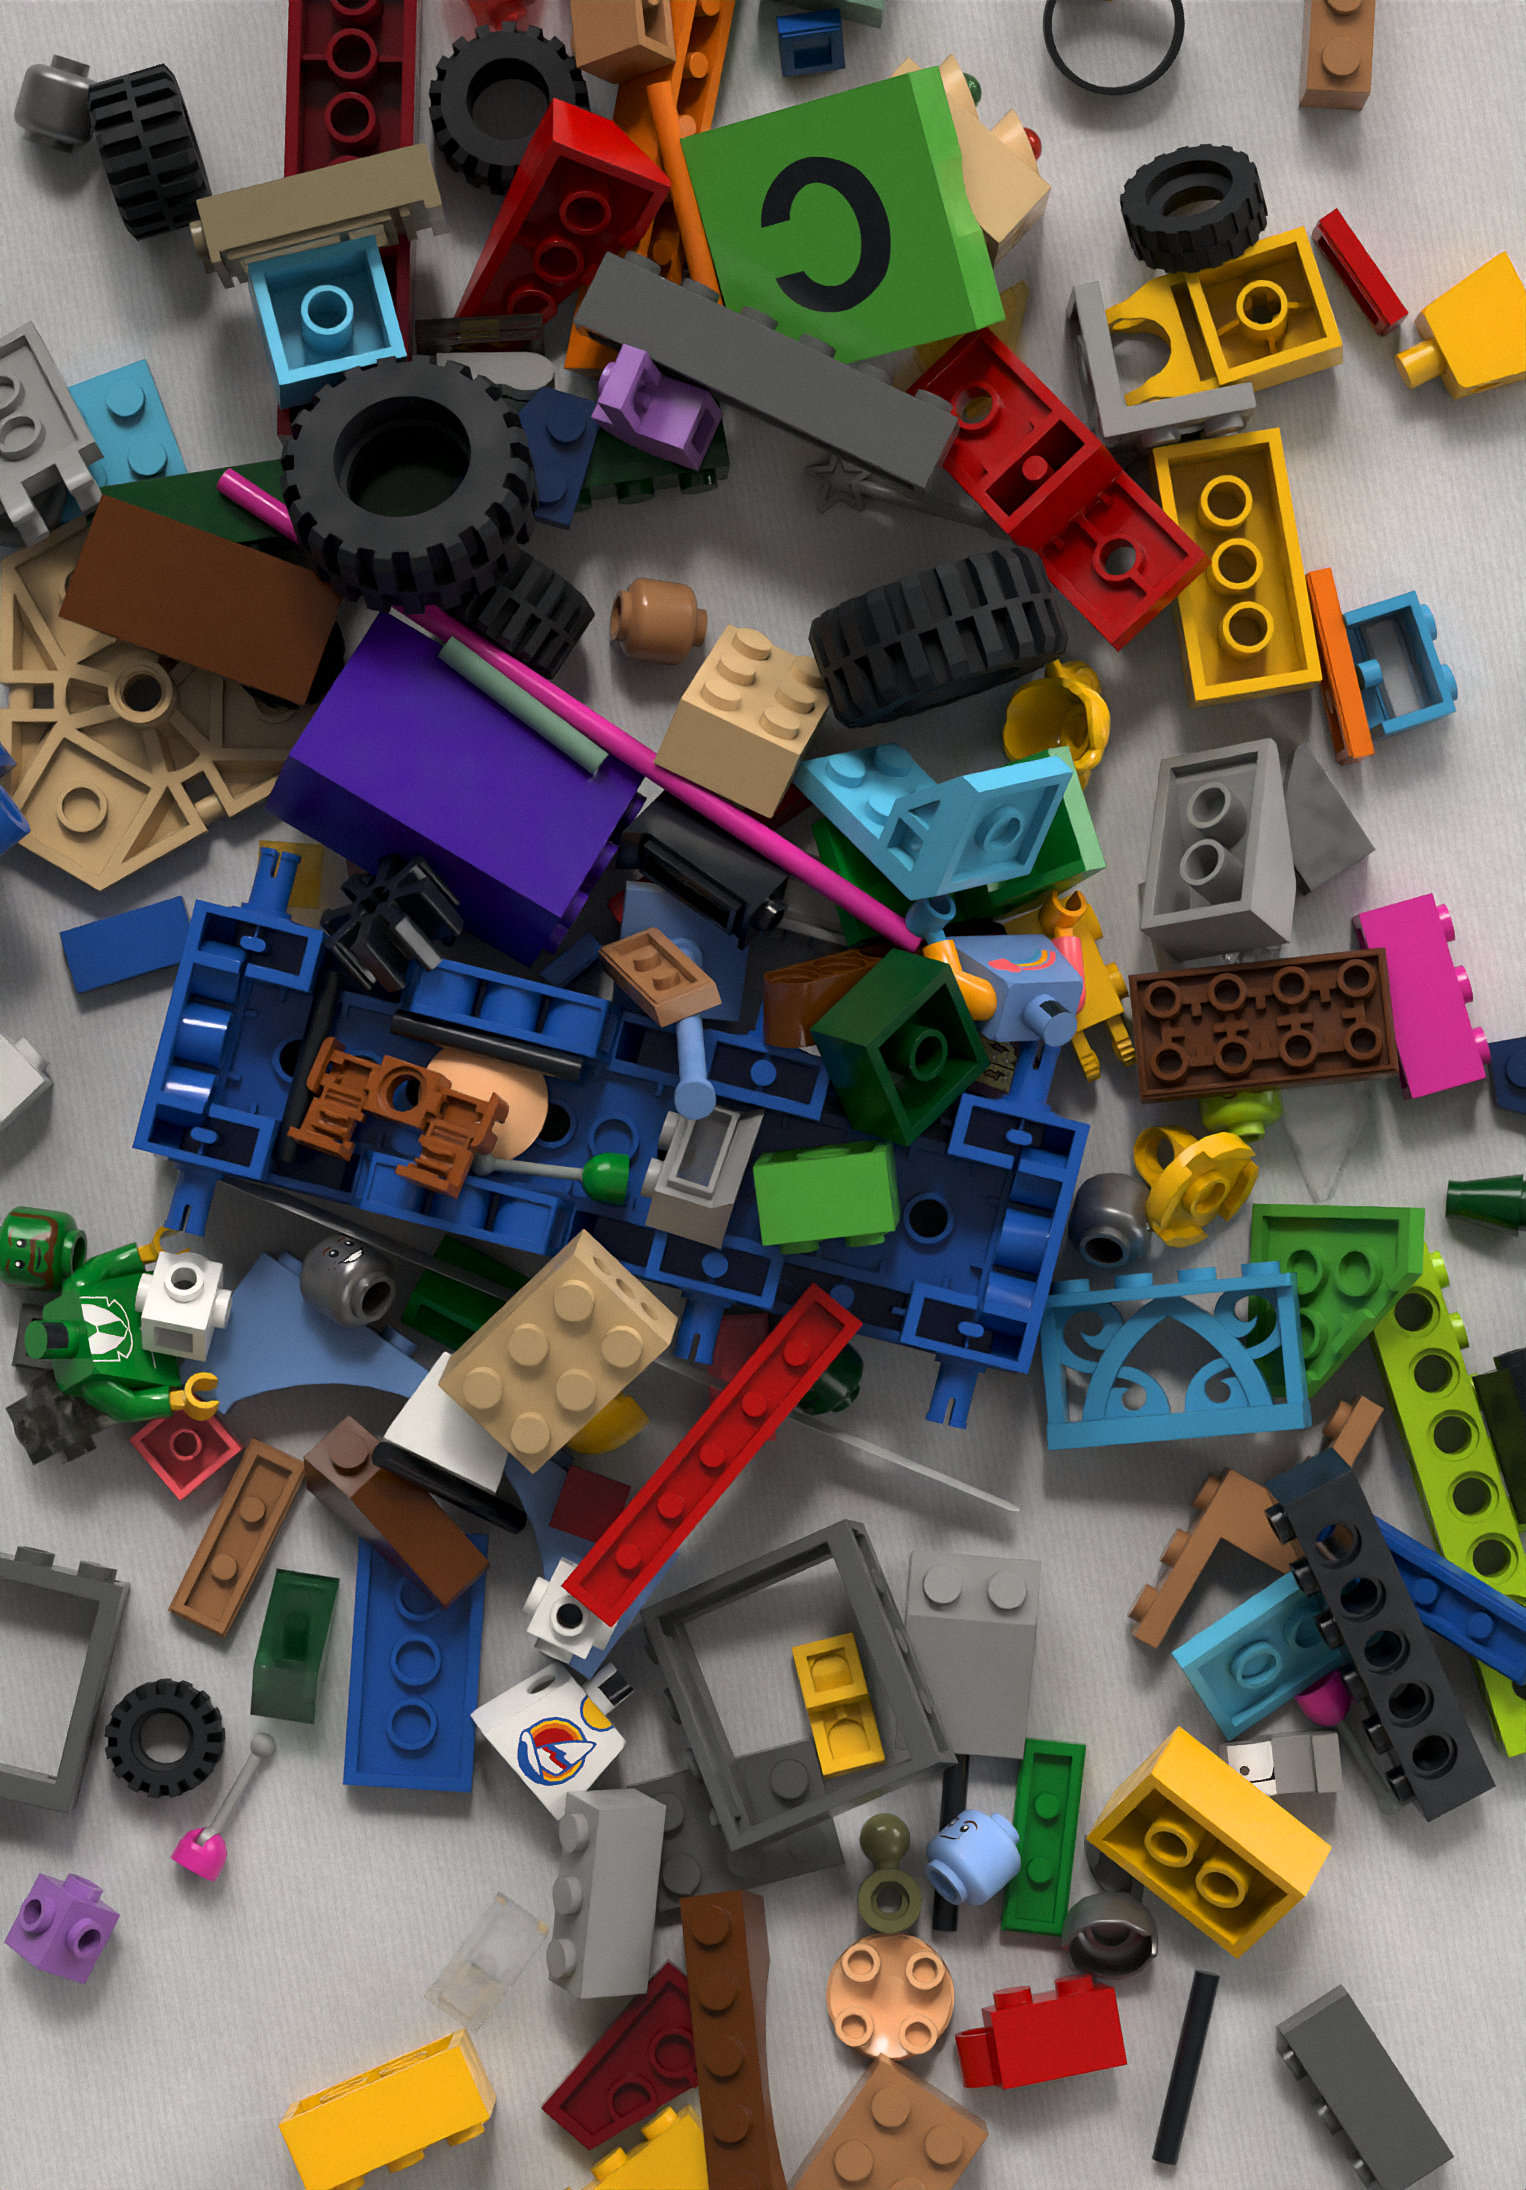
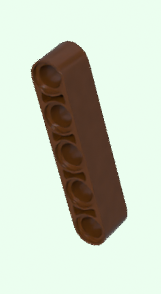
[763,921,1004,1048]

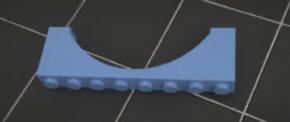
[178,1249,681,1680]

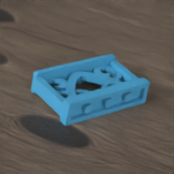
[1039,1261,1312,1451]

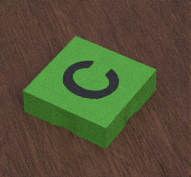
[680,65,1006,364]

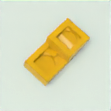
[791,1632,887,1780]

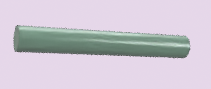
[437,636,609,775]

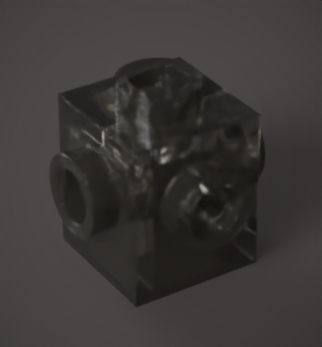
[5,1369,119,1466]

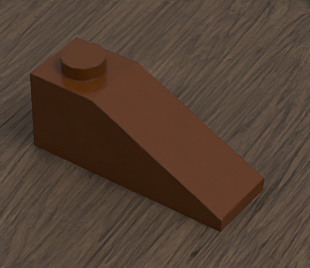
[303,1415,490,1611]

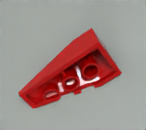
[448,97,671,352]

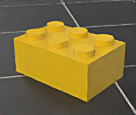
[1086,1726,1332,1960]
[278,2027,497,2190]

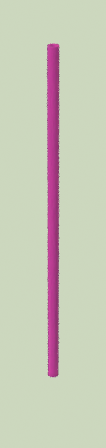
[216,468,924,954]

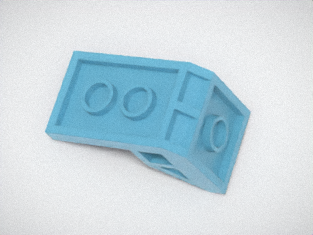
[792,742,1074,901]

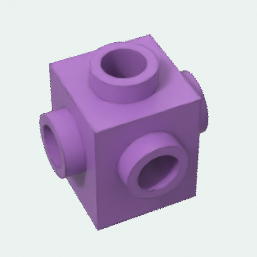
[4,1873,120,1984]

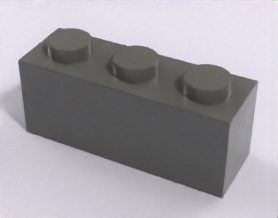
[1276,1984,1454,2190]

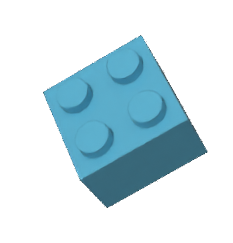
[247,235,407,410]

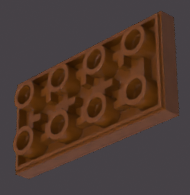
[58,494,344,707]
[1128,947,1399,1105]

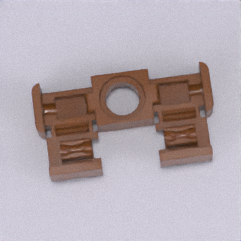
[287,1037,509,1200]

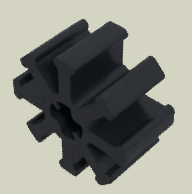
[320,853,464,993]

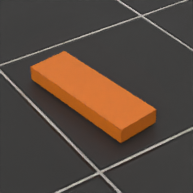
[1305,567,1375,766]

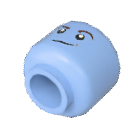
[925,1809,1021,1906]

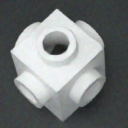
[135,1251,233,1362]
[522,1557,619,1664]

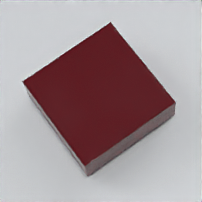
[549,1464,632,1543]

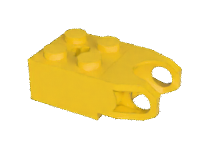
[1105,226,1343,407]

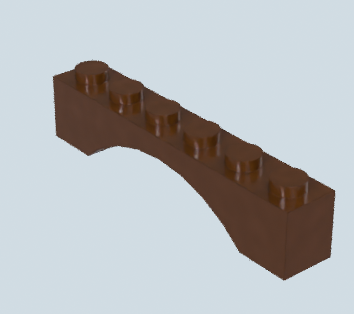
[679,1889,788,2190]

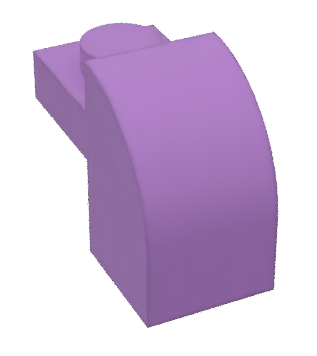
[591,344,723,471]

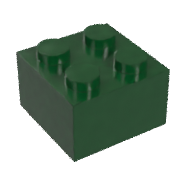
[809,948,991,1146]

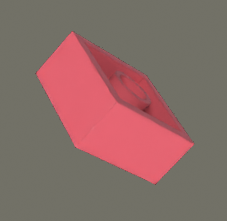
[129,1393,245,1501]

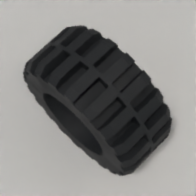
[280,355,539,615]
[808,546,1068,729]

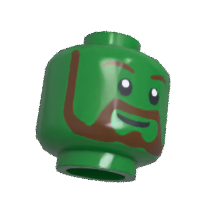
[0,1206,87,1293]

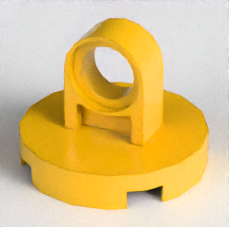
[1133,1125,1259,1248]

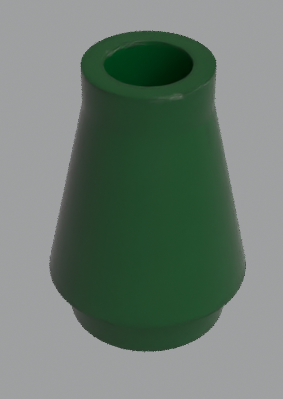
[1445,1174,1526,1237]

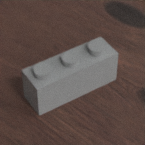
[546,1788,666,1999]

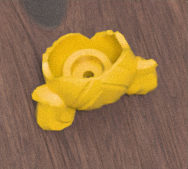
[1002,659,1111,791]

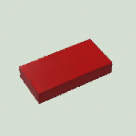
[1311,208,1409,337]

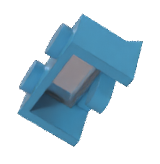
[1342,590,1458,743]

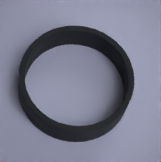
[1043,0,1185,95]

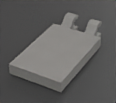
[0,321,104,548]

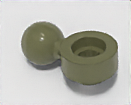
[857,1813,922,1933]

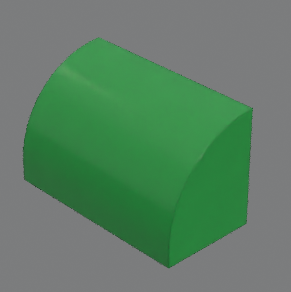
[400,1234,531,1351]

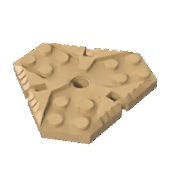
[0,514,339,893]

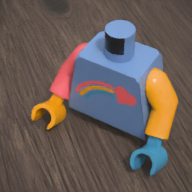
[905,889,1087,1047]

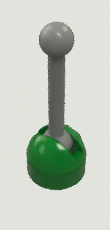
[470,1152,629,1206]

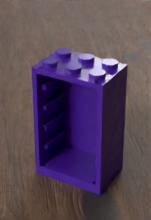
[264,612,647,969]

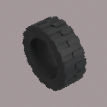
[1120,144,1268,274]

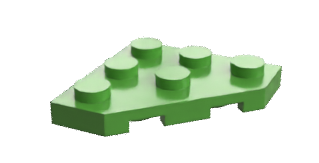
[1247,1203,1425,1398]

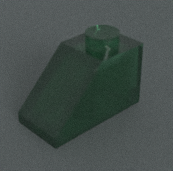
[250,1568,340,1725]

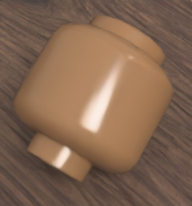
[610,577,708,665]

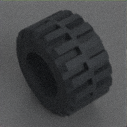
[428,21,591,196]
[87,63,212,241]
[434,547,595,680]

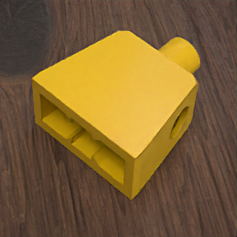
[1394,251,1526,400]

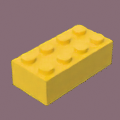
[1147,427,1323,710]

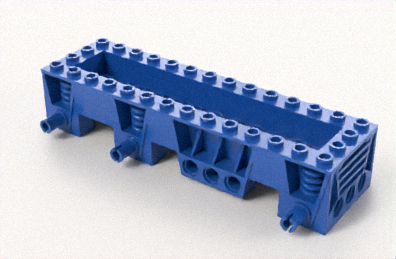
[132,847,1090,1430]

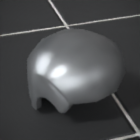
[1060,1891,1158,1981]

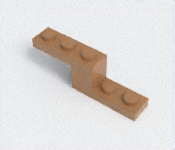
[1127,1395,1384,1649]

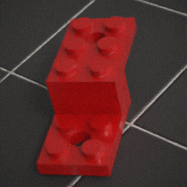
[905,327,1212,652]

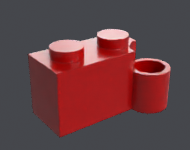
[955,1974,1127,2090]

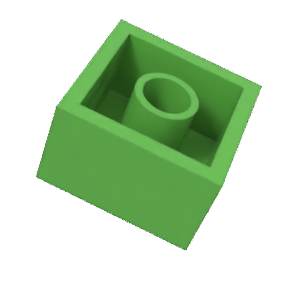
[753,1138,901,1254]

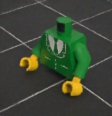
[24,1226,220,1423]

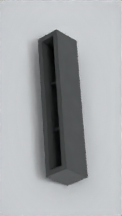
[573,251,960,499]

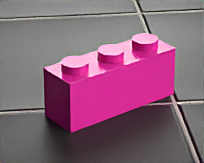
[1351,893,1491,1101]

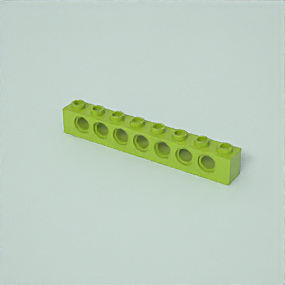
[1368,1241,1526,1758]

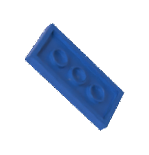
[343,1532,489,1793]

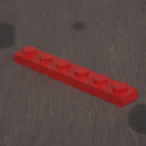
[561,1282,863,1628]

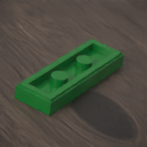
[1000,1737,1086,1937]

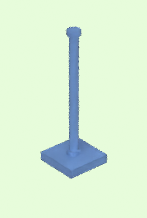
[611,881,749,1120]

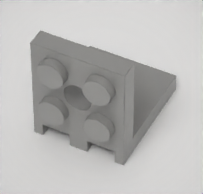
[1066,281,1257,459]

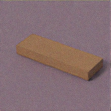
[598,927,722,1028]
[167,1437,305,1639]

